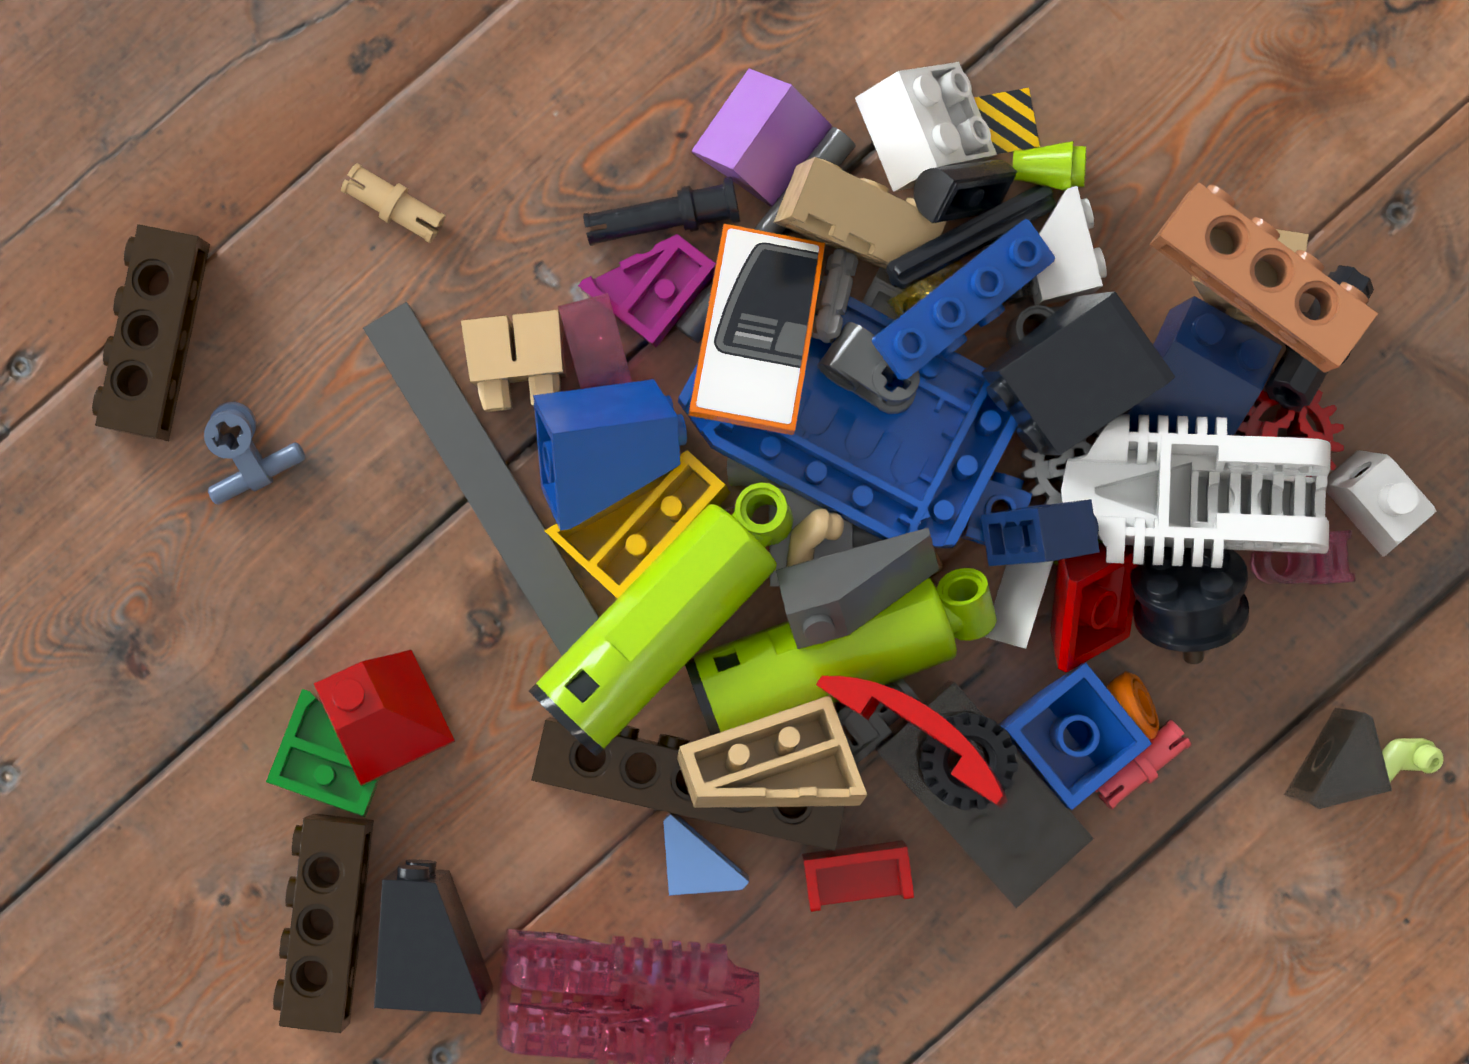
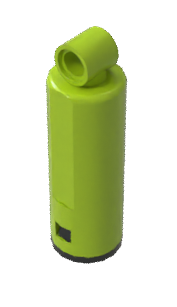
[529,482,794,756]
[685,568,997,736]

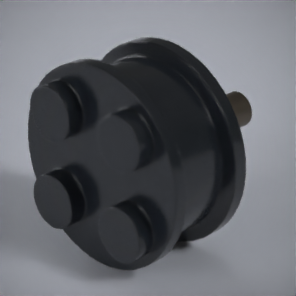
[1130,546,1249,664]

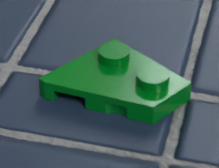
[266,689,381,817]

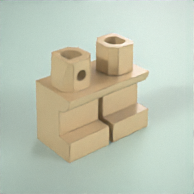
[461,310,566,412]

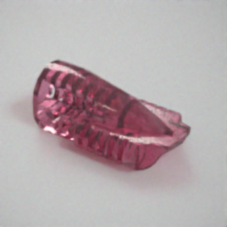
[496,929,760,1064]

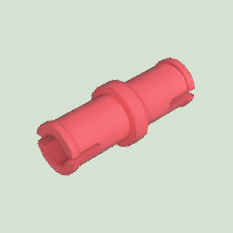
[1095,720,1191,810]

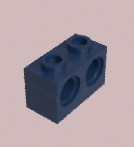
[981,499,1100,566]

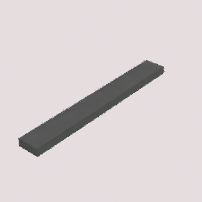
[363,302,599,656]

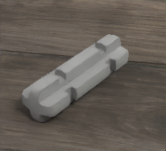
[811,248,858,343]

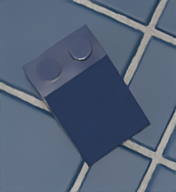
[1123,296,1282,435]

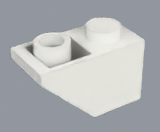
[1029,186,1107,306]

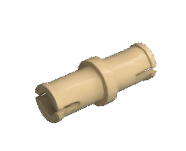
[341,163,446,244]

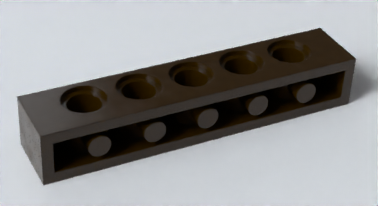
[531,717,845,851]

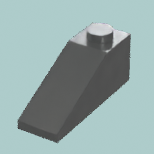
[776,528,939,649]

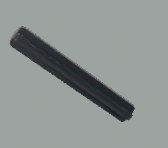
[886,185,1056,289]

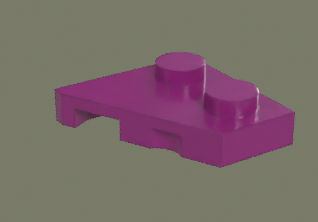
[578,234,716,348]

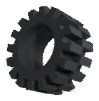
[919,712,1018,811]

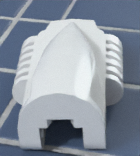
[1061,414,1331,568]

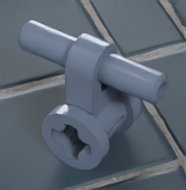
[204,402,305,505]

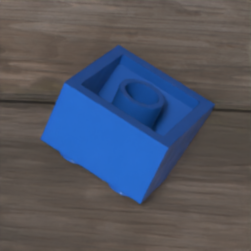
[998,662,1152,810]

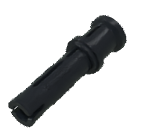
[583,177,741,246]

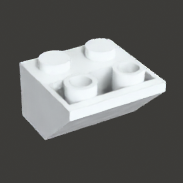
[855,62,997,192]

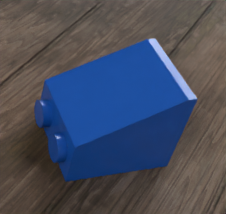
[533,379,687,531]

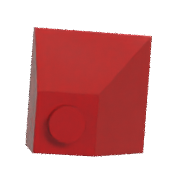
[314,650,455,786]

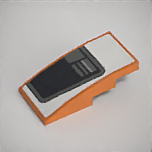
[688,224,825,435]

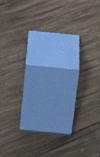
[663,813,749,896]

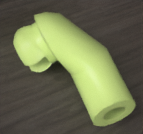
[1363,738,1444,790]

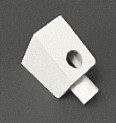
[1326,450,1437,557]

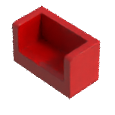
[802,840,914,912]

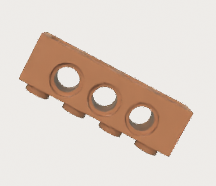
[1150,183,1378,373]

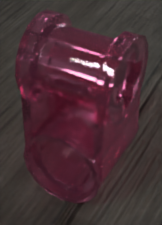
[1250,530,1356,585]

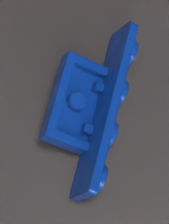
[872,219,1055,380]

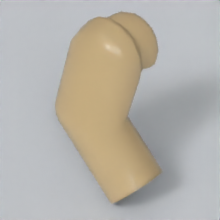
[786,508,844,567]

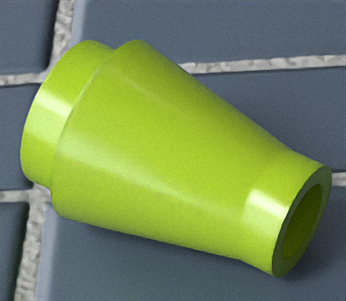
[1013,141,1086,191]

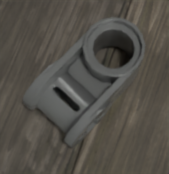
[817,322,920,414]

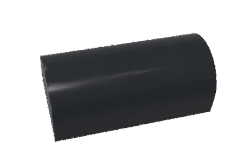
[914,159,1017,223]

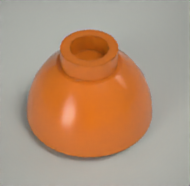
[1106,671,1159,740]

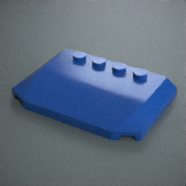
[678,280,1018,548]

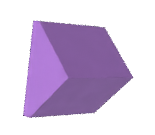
[692,68,832,207]

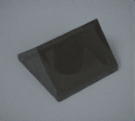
[1284,707,1392,809]

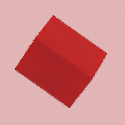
[1050,543,1139,673]

